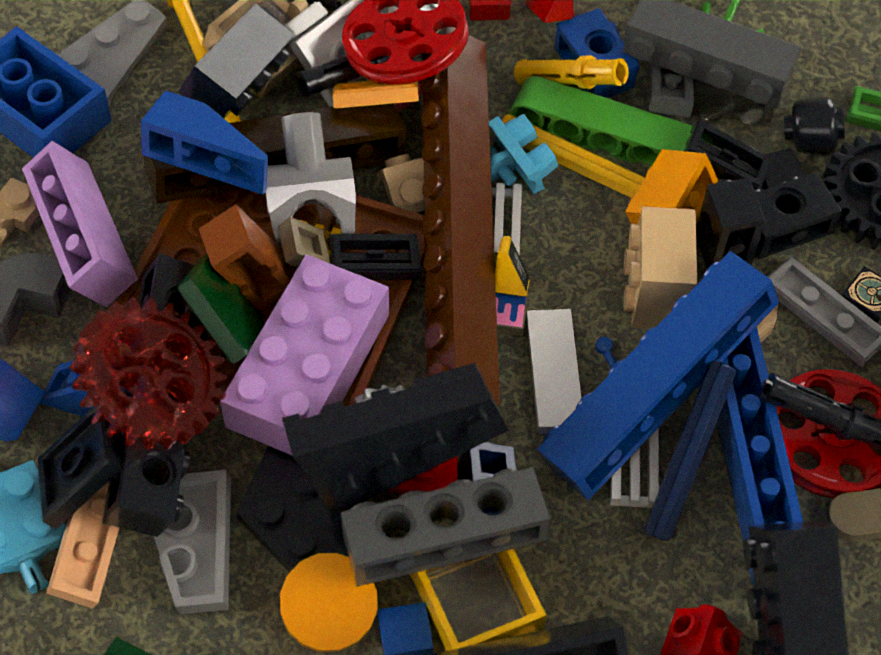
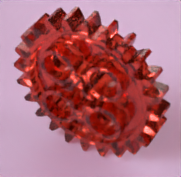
[69,297,228,450]

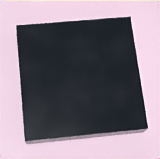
[37,401,122,529]

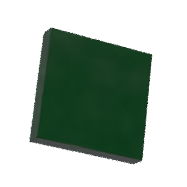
[178,254,265,364]

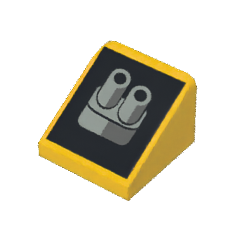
[495,236,530,296]

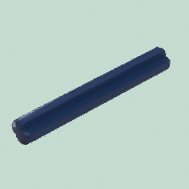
[644,361,736,541]

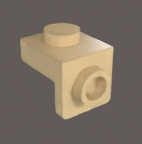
[377,154,424,213]

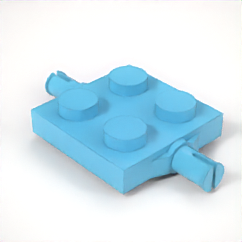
[0,460,66,594]

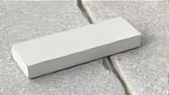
[526,309,582,434]

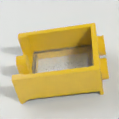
[410,549,547,651]

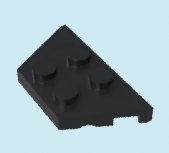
[237,446,392,573]

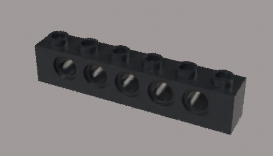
[102,254,208,537]

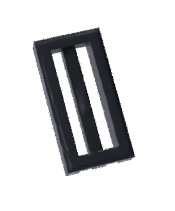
[683,119,773,190]
[327,234,422,280]

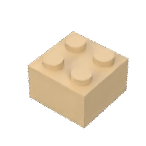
[624,206,697,329]

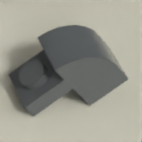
[0,253,72,346]

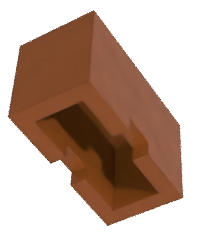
[199,204,293,311]

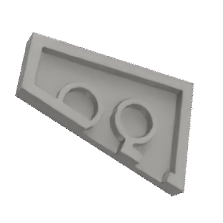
[57,0,168,106]

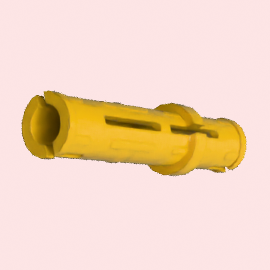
[514,55,629,89]

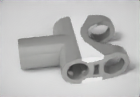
[265,112,356,248]

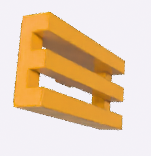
[332,81,419,109]

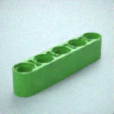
[509,76,714,168]

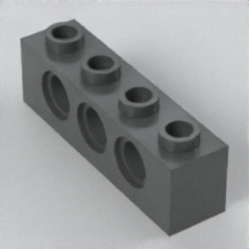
[341,467,550,587]

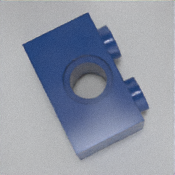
[554,8,640,98]

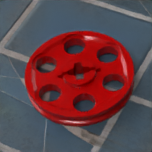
[342,0,469,84]
[776,369,881,498]

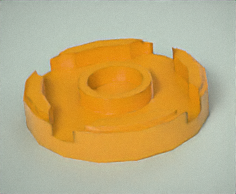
[280,553,378,653]

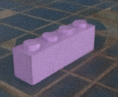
[22,141,138,307]

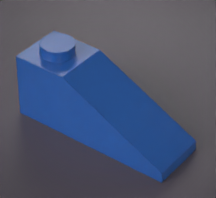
[141,90,268,195]

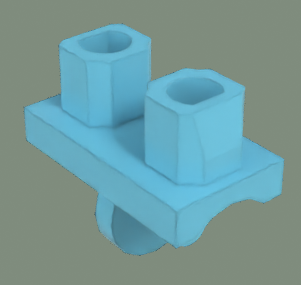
[489,114,558,194]

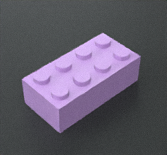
[220,254,389,456]

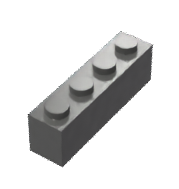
[622,0,801,109]

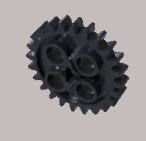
[822,132,881,250]

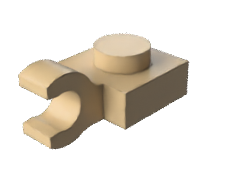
[0,177,40,247]

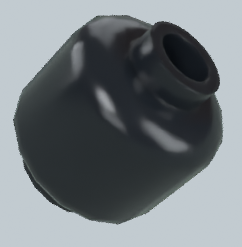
[784,97,845,153]

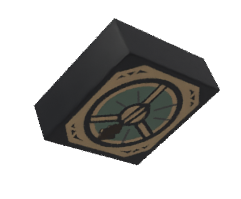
[841,266,881,324]

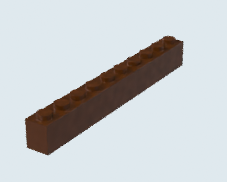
[420,27,500,406]

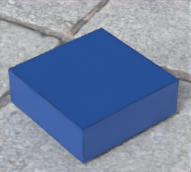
[377,602,434,655]

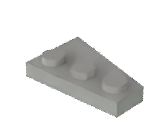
[145,469,231,615]

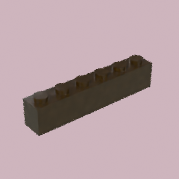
[144,103,407,204]

